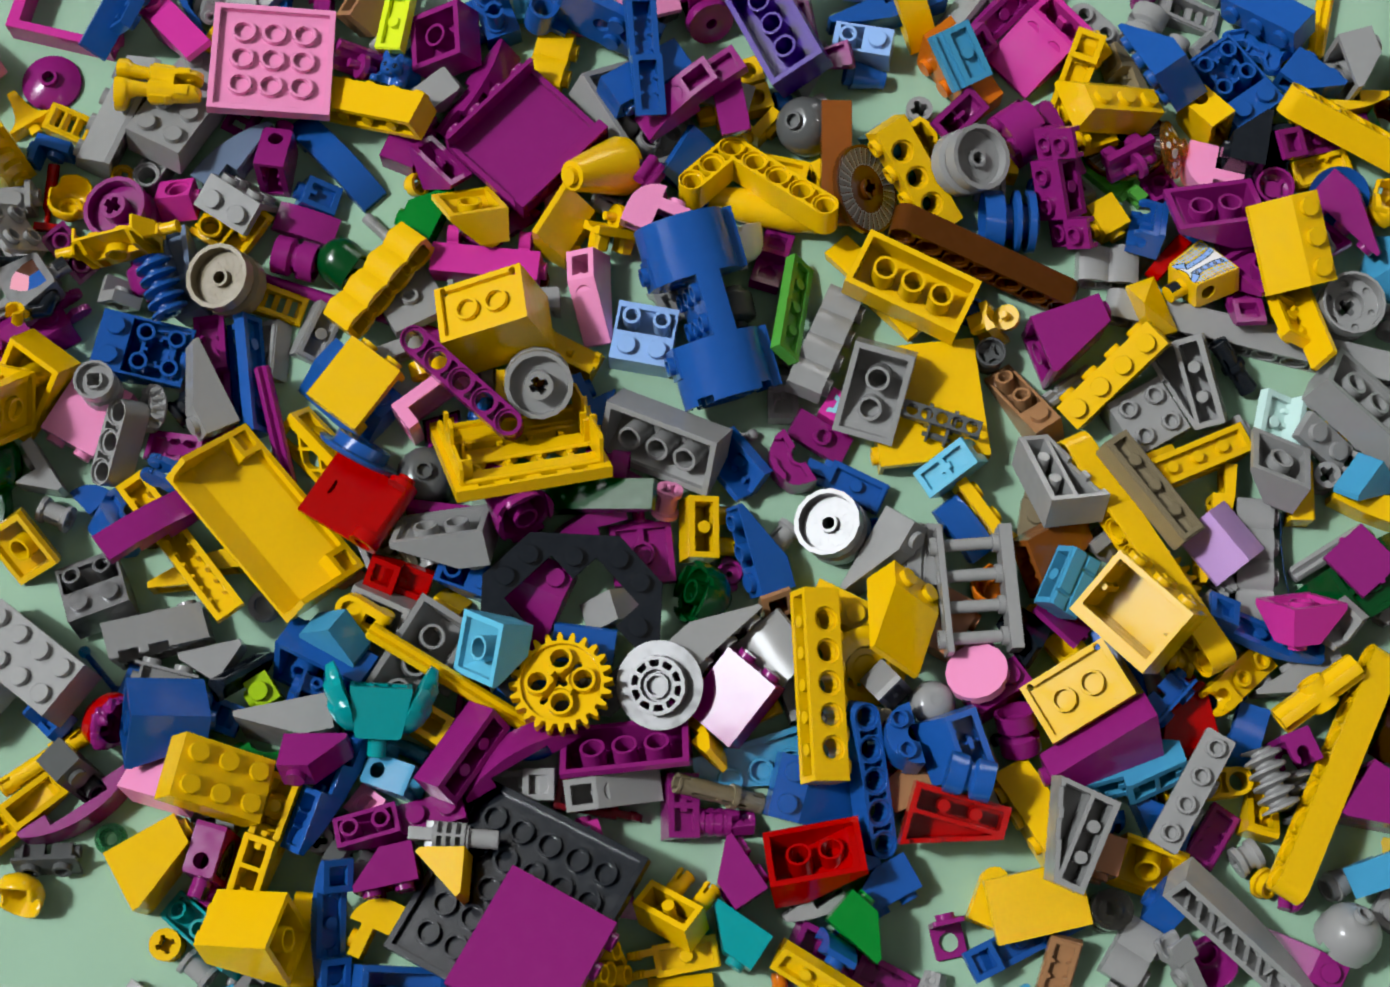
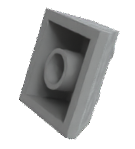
[1321,25,1382,100]
[1250,427,1311,514]

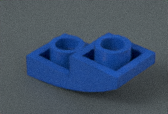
[932,495,991,564]
[1225,701,1271,772]
[814,926,857,971]

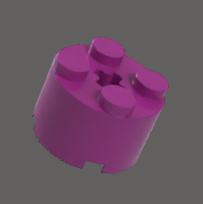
[986,99,1045,168]

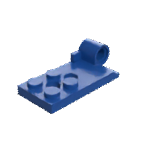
[524,0,666,57]

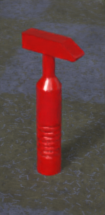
[33,164,60,232]

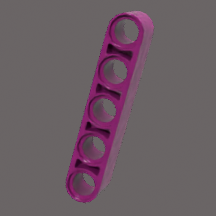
[400,325,524,441]

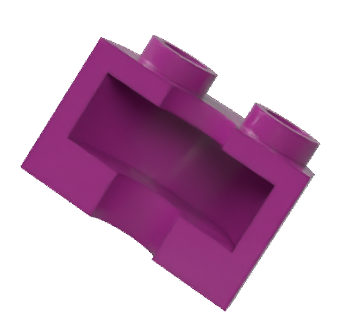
[768,429,817,494]

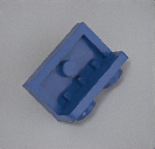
[717,426,773,502]

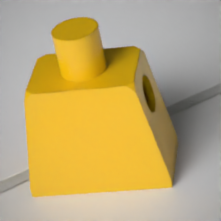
[1175,84,1236,146]

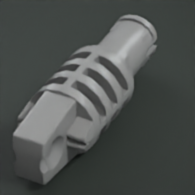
[407,820,500,851]

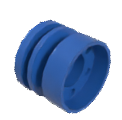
[977,190,1040,253]

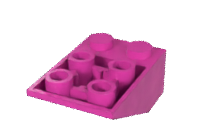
[986,0,1093,100]

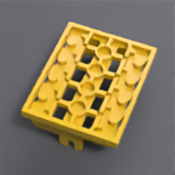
[429,383,613,503]

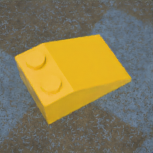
[0,328,81,441]
[867,560,939,679]

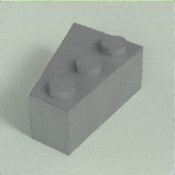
[100,600,216,670]

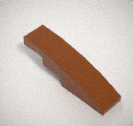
[820,100,852,226]

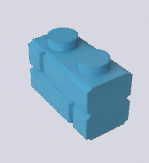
[1034,545,1101,620]

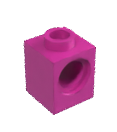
[154,178,202,223]

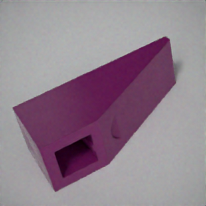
[1316,168,1382,257]

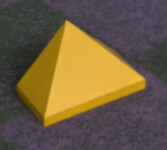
[1125,276,1178,336]

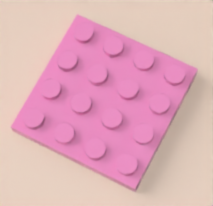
[206,2,337,121]

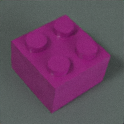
[410,0,482,78]

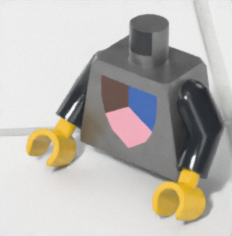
[0,253,72,328]

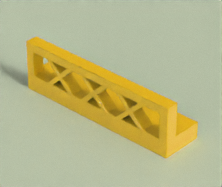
[284,406,337,483]
[1151,422,1251,489]
[769,937,863,987]

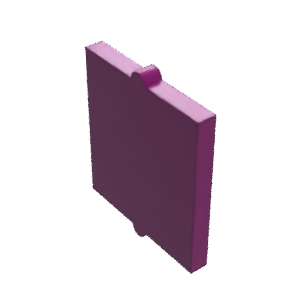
[1322,524,1390,599]
[1032,605,1091,649]

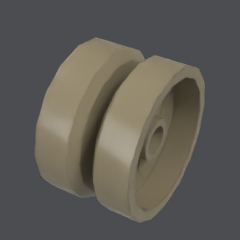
[186,243,267,320]

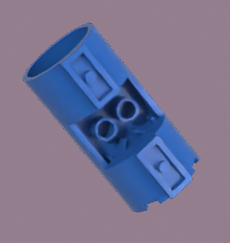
[633,205,783,412]

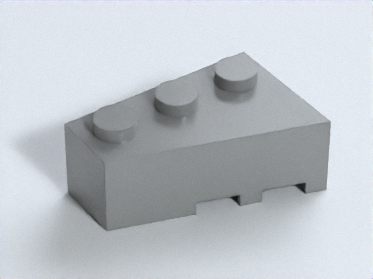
[1151,333,1229,430]
[1011,434,1111,528]
[1043,775,1121,895]

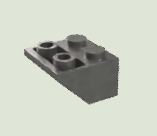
[55,553,140,639]

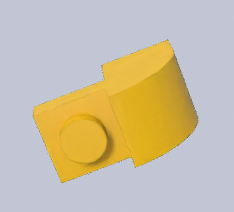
[346,898,405,960]

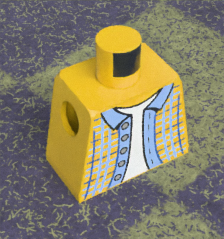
[1162,240,1239,307]

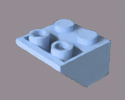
[608,300,680,378]

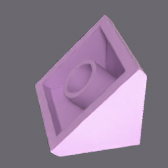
[1182,501,1265,587]

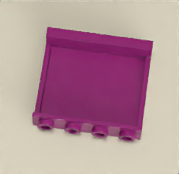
[445,57,608,219]
[444,865,620,987]

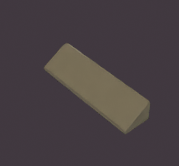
[1096,430,1206,550]

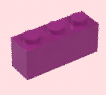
[413,701,511,805]

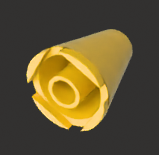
[561,136,642,197]

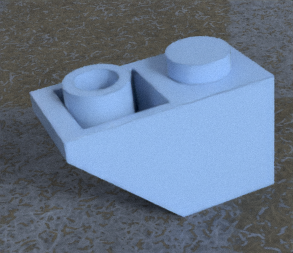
[832,21,895,72]

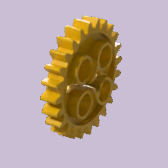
[508,632,614,737]

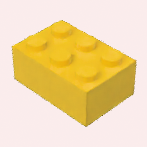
[154,731,276,827]

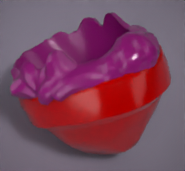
[81,692,124,750]

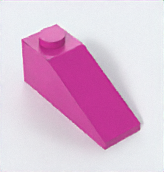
[139,0,212,62]

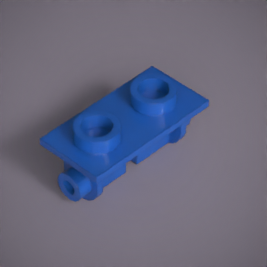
[285,664,324,700]
[1147,667,1198,729]

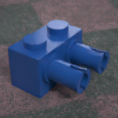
[465,0,522,51]

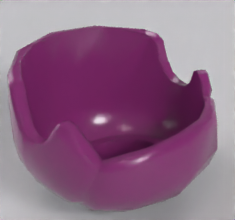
[1193,935,1239,987]

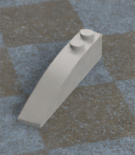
[1162,856,1315,987]

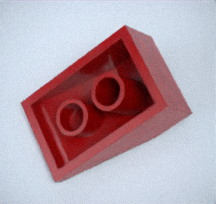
[762,816,869,908]

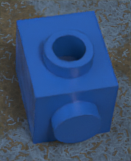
[1140,875,1185,933]

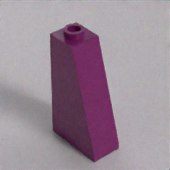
[1038,692,1164,787]

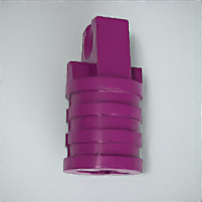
[700,807,756,837]

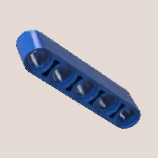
[846,700,897,859]

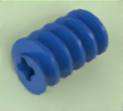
[133,253,188,322]

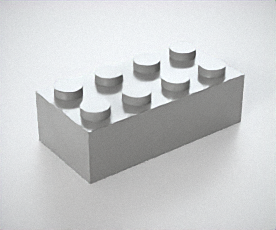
[125,52,226,175]

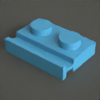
[927,19,993,94]

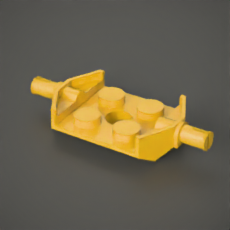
[55,213,181,270]

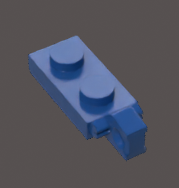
[807,458,890,515]

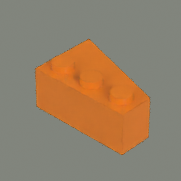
[917,16,1004,124]

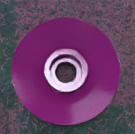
[22,56,82,110]

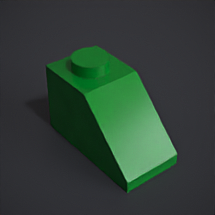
[394,188,455,244]
[824,889,882,964]

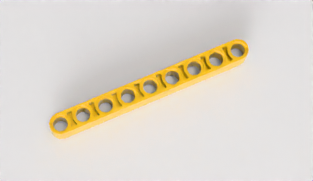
[1057,431,1237,678]
[1266,644,1390,906]

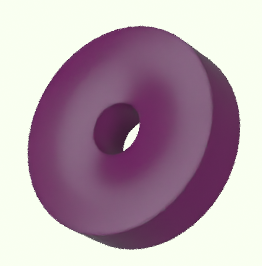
[686,0,734,43]

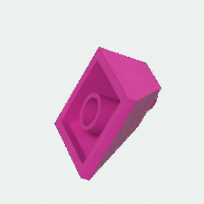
[1256,592,1348,651]

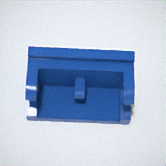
[1124,199,1169,260]

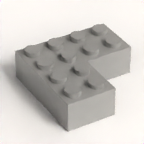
[0,599,102,728]

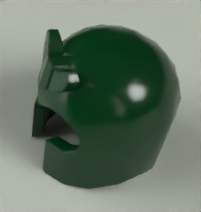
[316,235,368,291]

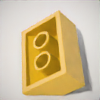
[1054,80,1165,136]
[1245,189,1338,297]

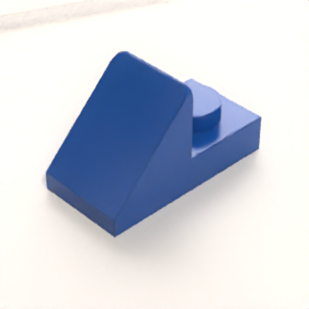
[572,372,616,430]

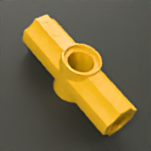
[1270,654,1366,733]

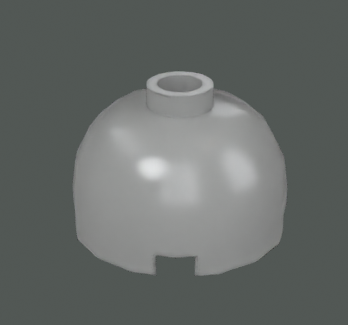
[1313,902,1383,969]

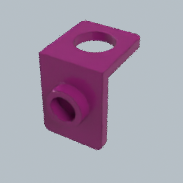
[928,912,967,961]

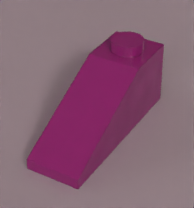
[1266,927,1350,987]

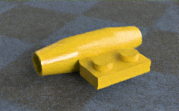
[708,153,818,234]

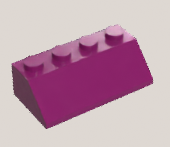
[559,720,693,779]

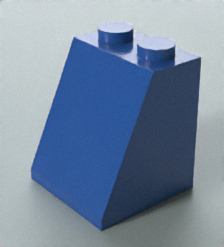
[119,677,216,769]

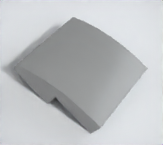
[733,608,794,687]

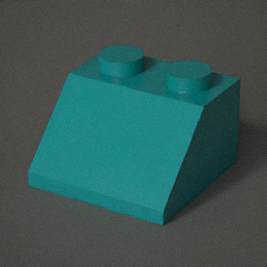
[713,898,773,973]

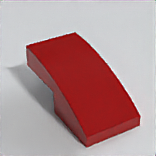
[362,554,435,601]

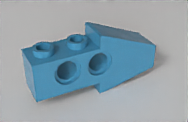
[1086,739,1187,805]

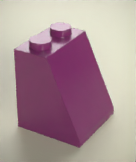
[1021,293,1111,390]
[1337,759,1390,834]

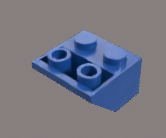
[911,704,995,786]

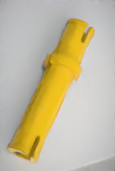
[0,726,91,798]

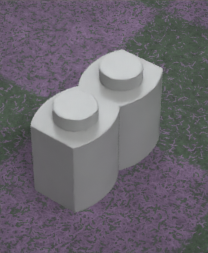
[1074,242,1139,290]
[1096,914,1164,987]

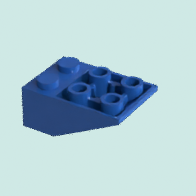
[1118,23,1207,112]
[1190,33,1284,140]
[90,308,196,389]

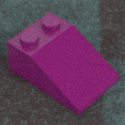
[1162,178,1262,249]
[505,559,578,651]

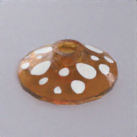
[1160,121,1188,180]

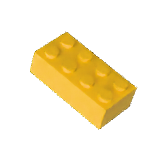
[841,229,982,345]

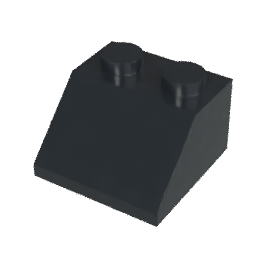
[1216,109,1274,183]

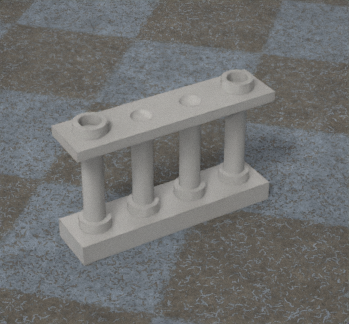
[928,523,1025,658]

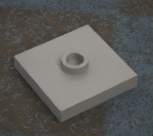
[382,265,439,339]

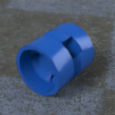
[941,750,998,804]

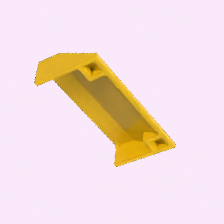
[165,423,365,624]

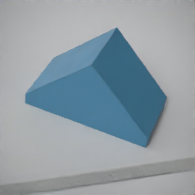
[1333,452,1390,501]
[299,609,371,668]

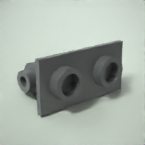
[10,842,83,878]

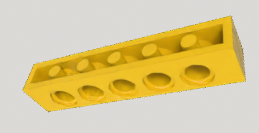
[790,586,852,785]

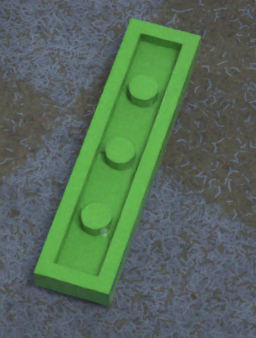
[770,253,814,366]

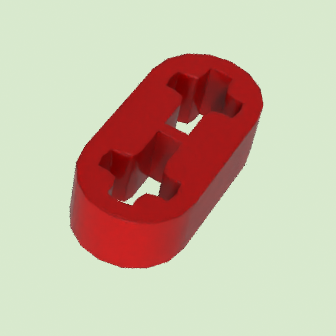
[1144,234,1192,283]

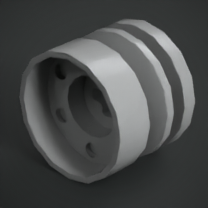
[1314,271,1387,343]

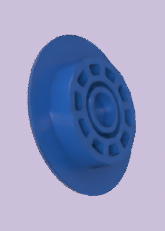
[320,428,398,476]

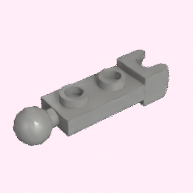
[1153,929,1207,987]

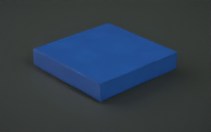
[663,125,715,208]

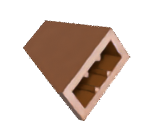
[1013,523,1093,598]

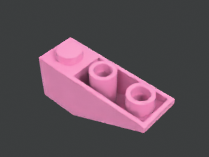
[566,247,613,348]

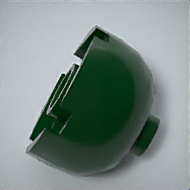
[673,560,732,623]

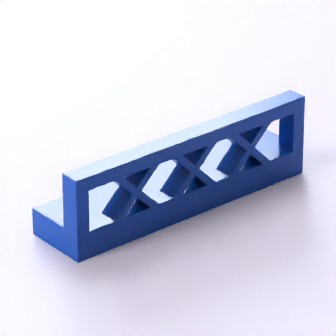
[227,312,269,438]

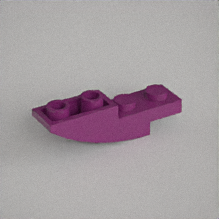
[434,39,521,143]
[635,44,749,143]
[332,795,469,851]

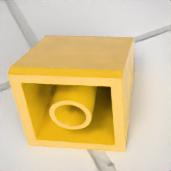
[103,813,195,915]
[193,889,311,987]

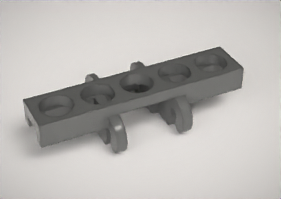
[900,399,983,448]

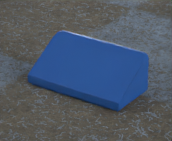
[552,622,617,668]

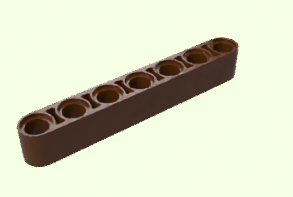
[888,203,1079,311]

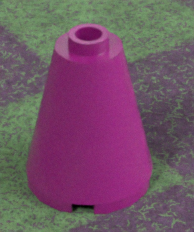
[482,463,554,543]

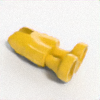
[113,58,204,111]

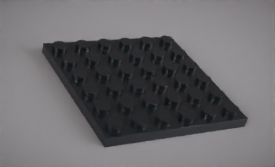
[383,781,651,981]

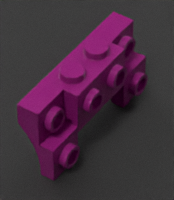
[1030,124,1098,250]

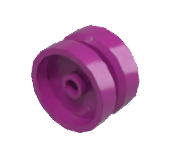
[83,176,163,232]

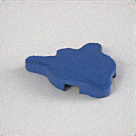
[1222,28,1304,76]

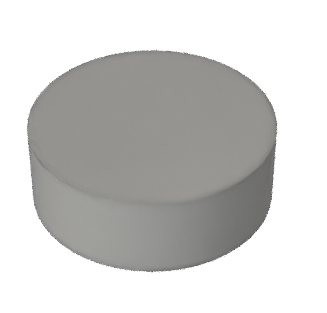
[248,591,279,623]

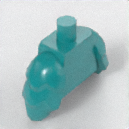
[322,660,439,758]

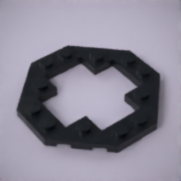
[481,532,663,717]

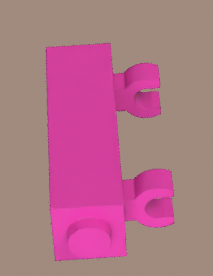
[429,225,548,286]

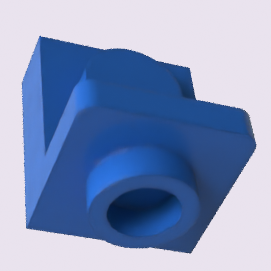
[27,132,76,171]
[292,175,343,217]

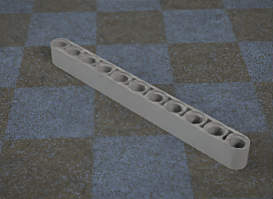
[1106,288,1390,389]

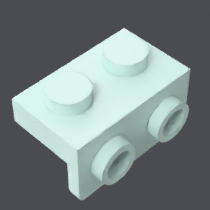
[1253,388,1307,445]

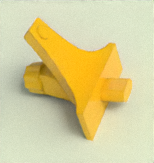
[7,90,49,142]

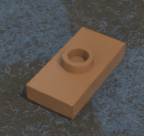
[1035,933,1083,987]

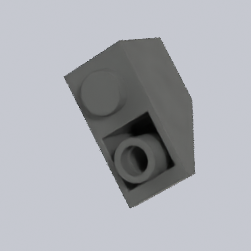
[36,737,107,803]

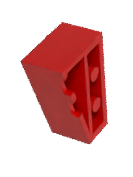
[897,780,1012,844]

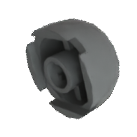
[776,96,821,158]
[397,446,453,503]

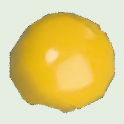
[47,174,93,222]
[0,872,46,918]

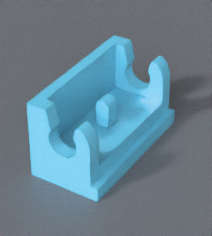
[913,437,989,498]

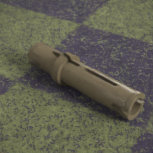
[671,772,766,814]

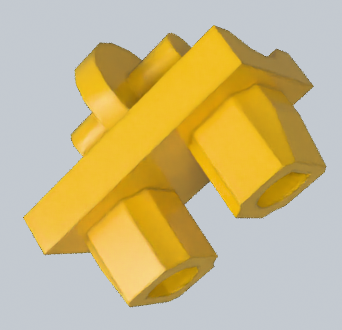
[583,204,635,256]
[966,300,1021,344]

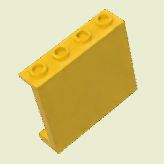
[870,338,992,475]

